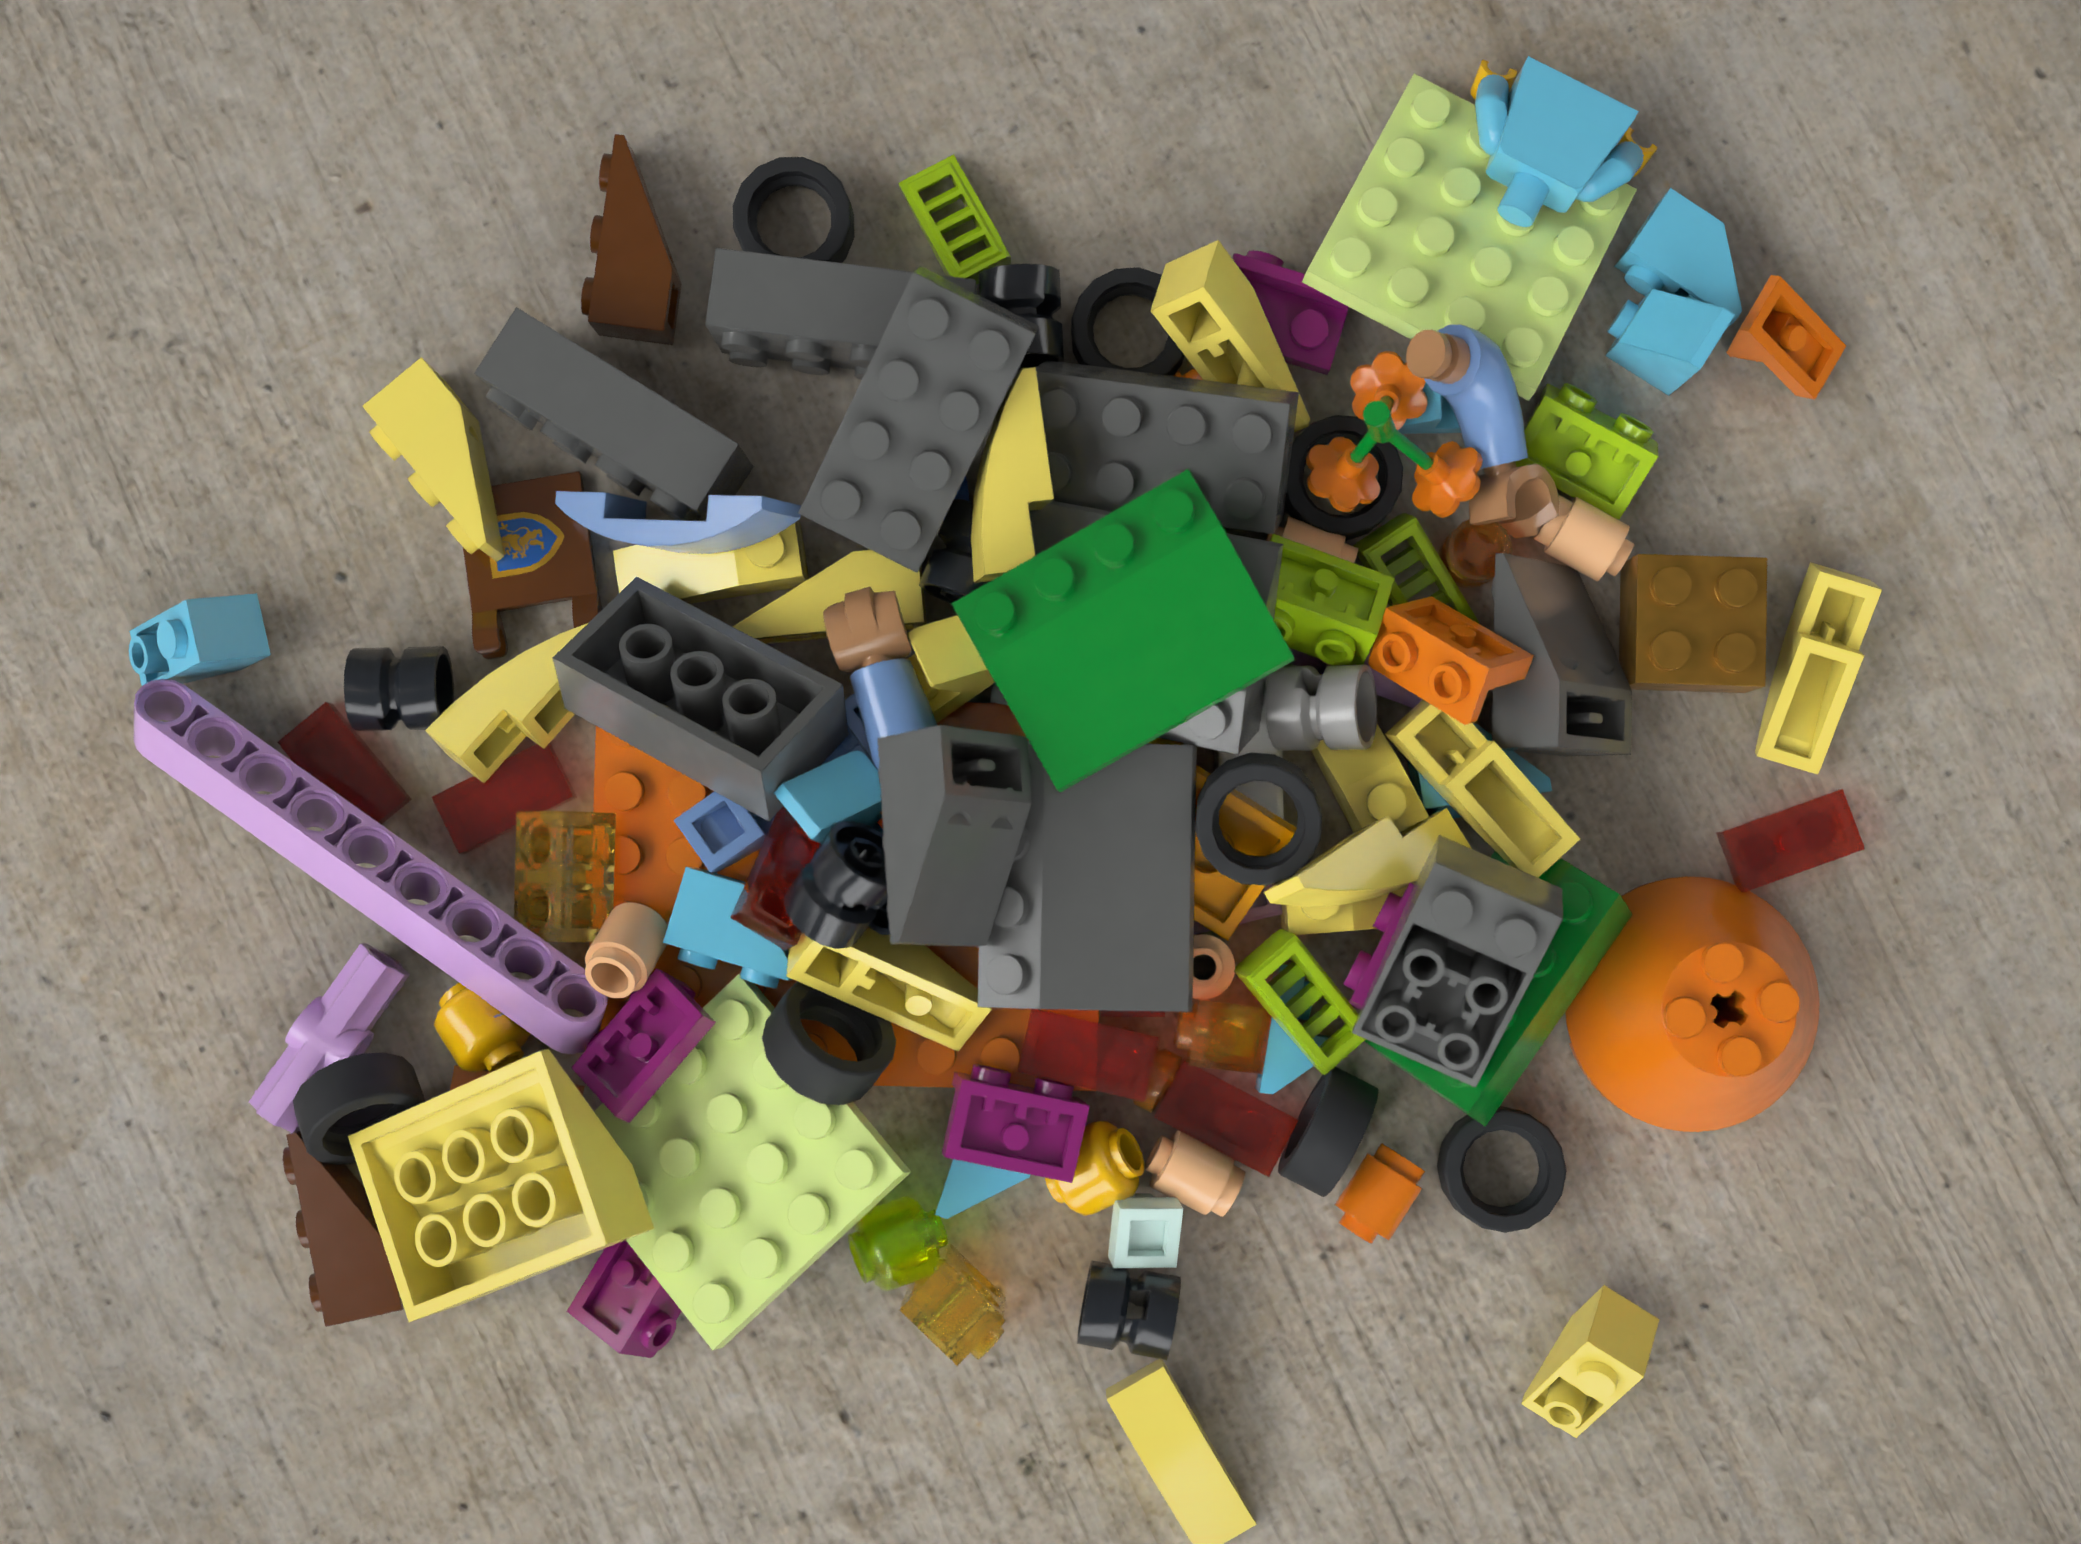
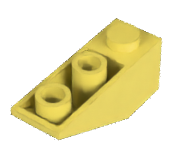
[362,357,504,562]

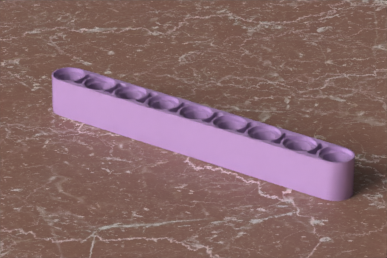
[134,679,607,1054]

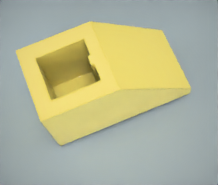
[1521,1285,1660,1438]

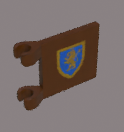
[463,471,603,660]

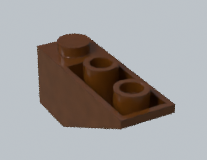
[581,134,682,345]
[283,1131,404,1327]

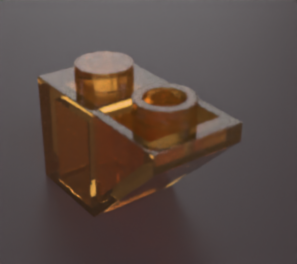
[1173,998,1272,1074]

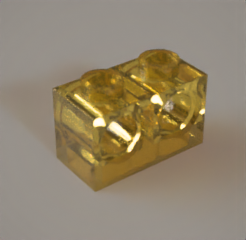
[514,811,616,942]
[899,1244,1006,1366]

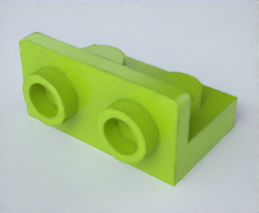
[1515,383,1658,520]
[1270,534,1395,665]

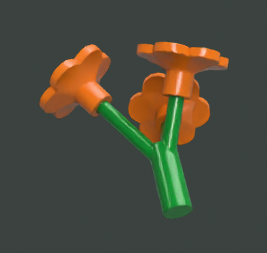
[1306,351,1483,518]

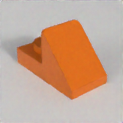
[1726,275,1846,400]

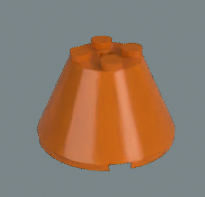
[1565,876,1820,1132]

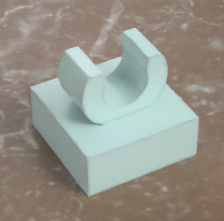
[1108,1193,1183,1268]

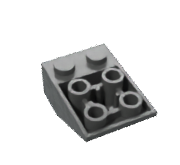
[1489,553,1632,756]
[877,725,1032,947]
[1352,835,1563,1088]

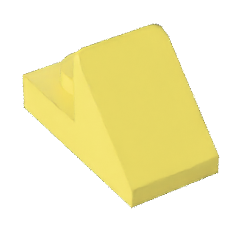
[907,615,995,723]

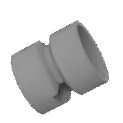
[1265,664,1377,750]

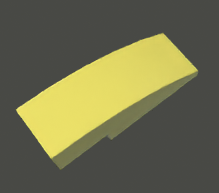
[971,367,1054,583]
[1755,562,1882,775]
[425,623,588,783]
[1385,700,1580,878]
[1264,808,1472,907]
[1105,1359,1257,1544]

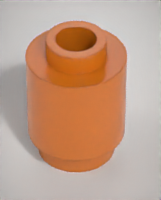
[1335,1143,1425,1244]

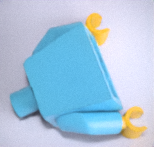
[1470,56,1658,227]

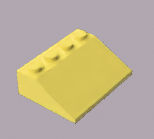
[348,1049,654,1322]

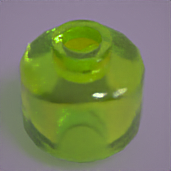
[847,1196,948,1292]

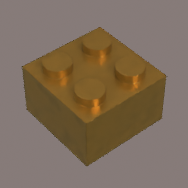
[1619,554,1768,693]

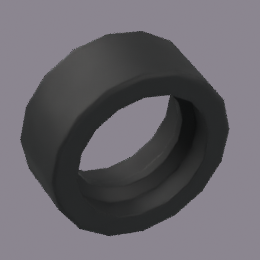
[733,157,855,263]
[1071,267,1185,376]
[1285,415,1403,541]
[1195,753,1322,886]
[762,981,896,1105]
[293,1052,426,1165]
[1278,1066,1379,1197]
[1437,1106,1567,1233]

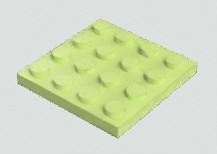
[1302,74,1637,401]
[594,974,911,1350]

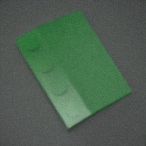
[952,469,1295,793]

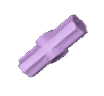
[249,943,410,1133]

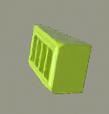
[898,154,1012,285]
[1353,513,1479,623]
[1234,929,1366,1076]

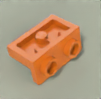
[1368,596,1534,725]

